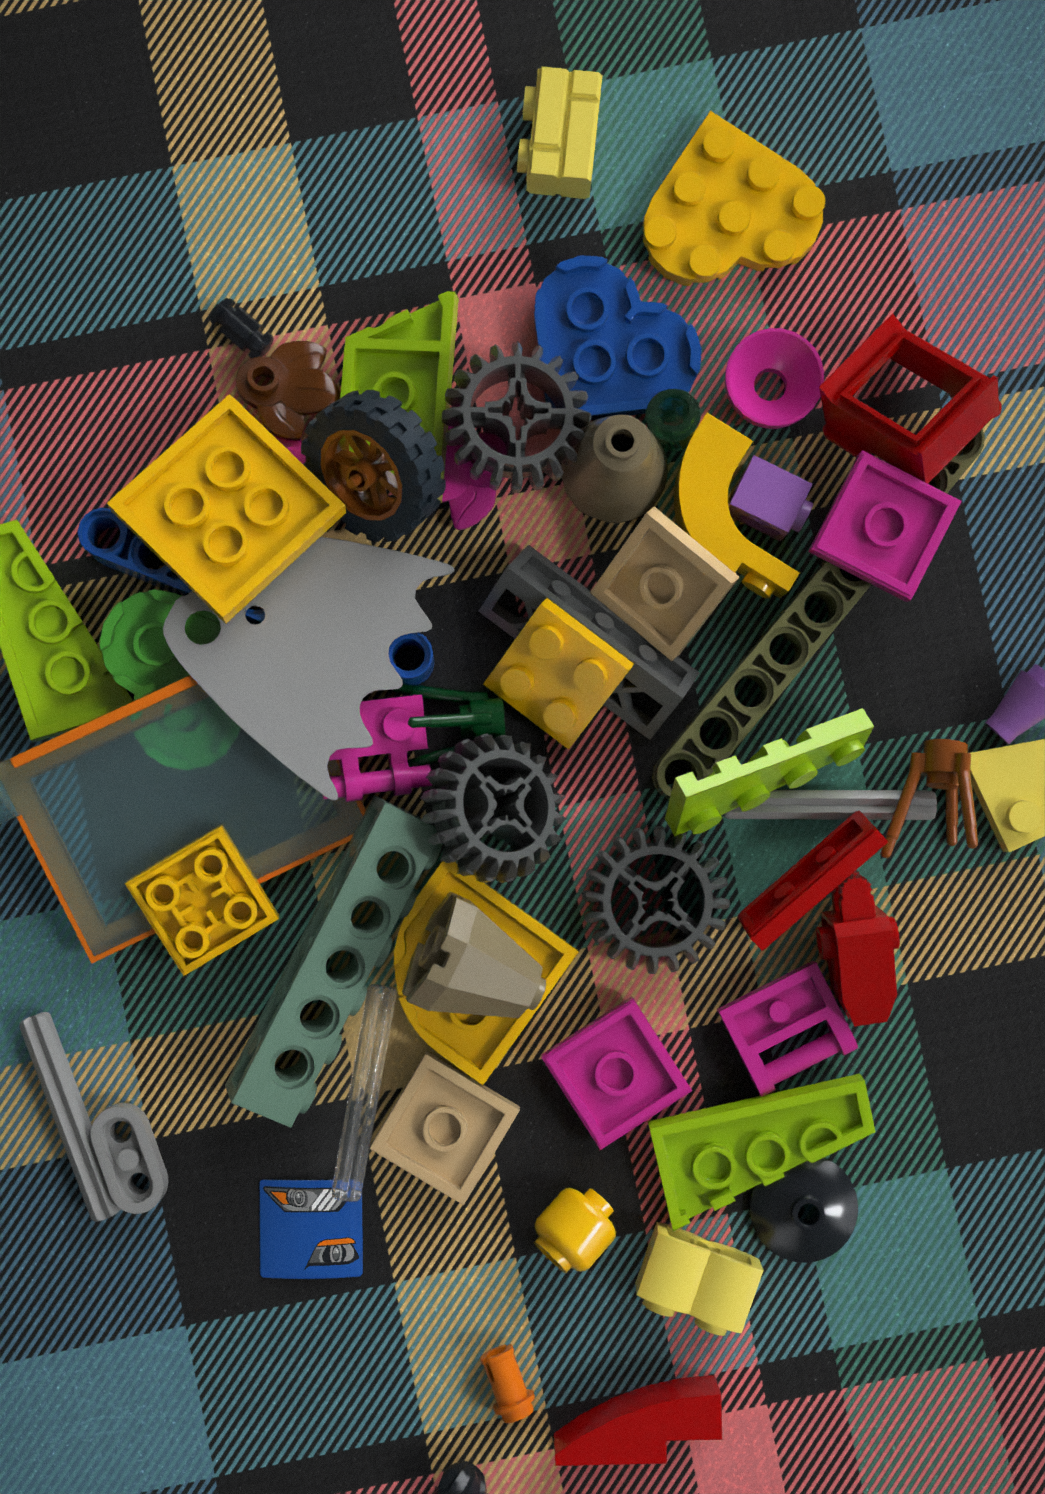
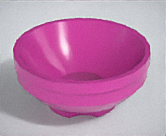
[725,328,824,429]

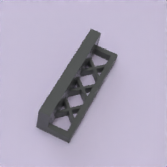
[478,544,700,740]

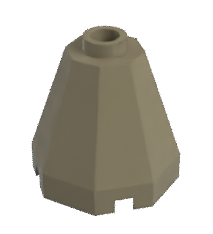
[402,891,546,1018]

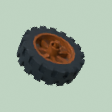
[301,390,446,542]

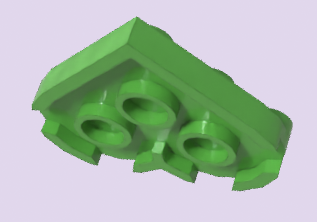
[99,589,241,770]

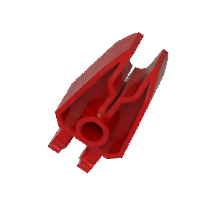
[816,870,900,1027]

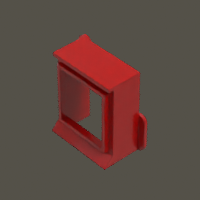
[819,313,1002,484]

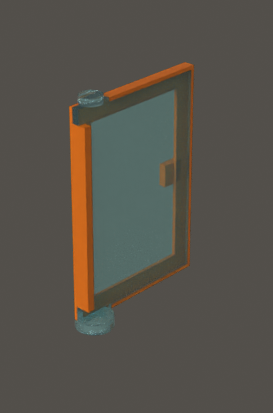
[0,675,366,964]

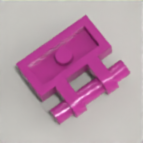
[322,694,432,802]

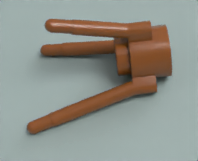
[881,739,978,858]

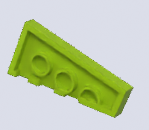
[0,520,133,743]
[665,708,874,837]
[648,1073,876,1231]

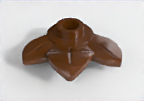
[236,341,341,441]

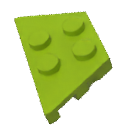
[340,291,459,503]

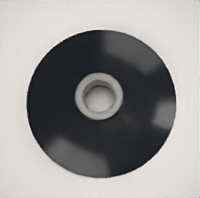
[749,1157,858,1263]

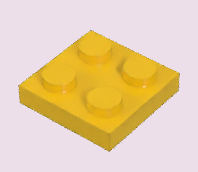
[483,598,634,749]

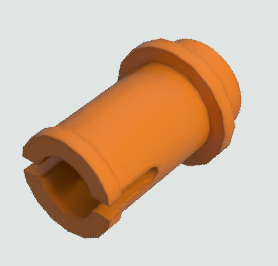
[479,1344,535,1423]

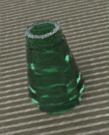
[645,389,701,451]

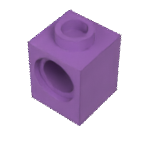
[728,455,814,541]

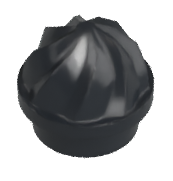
[434,1461,488,1494]

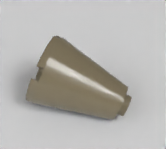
[561,415,668,524]

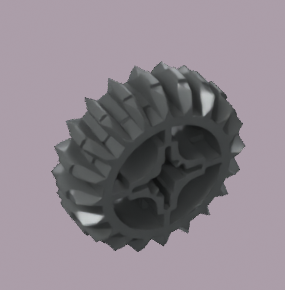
[442,341,591,494]
[420,734,567,883]
[582,826,730,974]

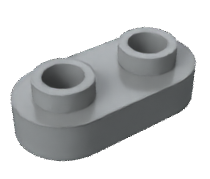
[91,1103,169,1214]

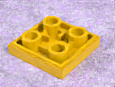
[125,824,279,976]

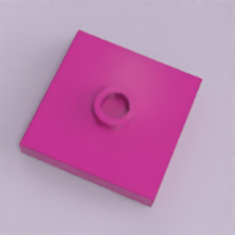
[808,450,961,602]
[541,996,692,1150]

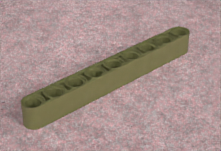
[652,429,985,799]

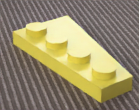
[970,739,1045,852]

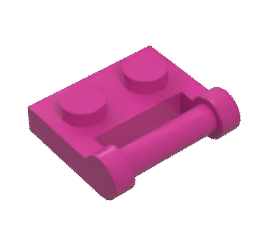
[717,960,858,1097]

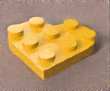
[643,110,825,286]

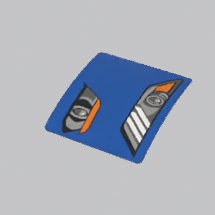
[260,1178,363,1279]

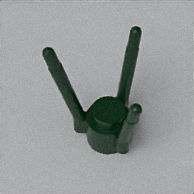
[385,684,505,770]

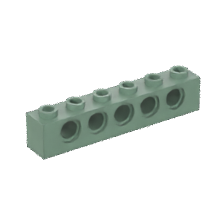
[225,795,442,1128]

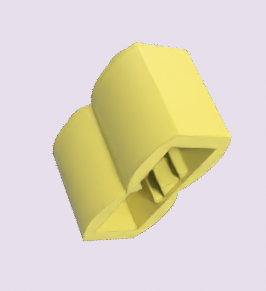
[635,1222,764,1336]

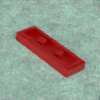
[737,810,888,951]

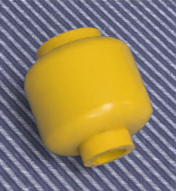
[534,1188,616,1274]

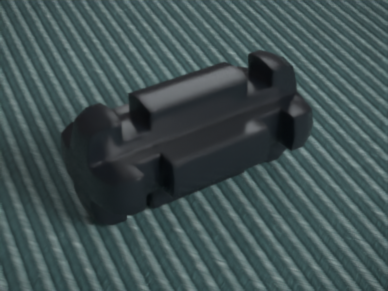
[210,298,274,358]

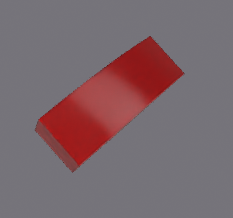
[554,1375,723,1466]

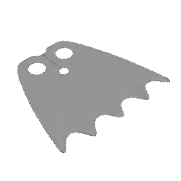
[163,537,455,801]

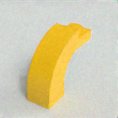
[674,413,800,599]

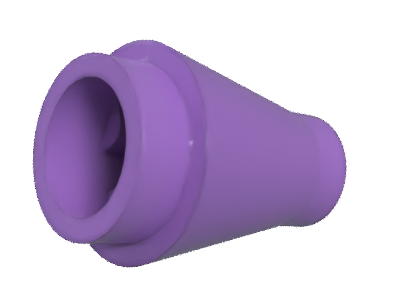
[985,664,1045,745]

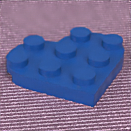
[534,255,702,420]

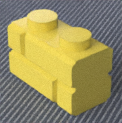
[517,66,603,199]

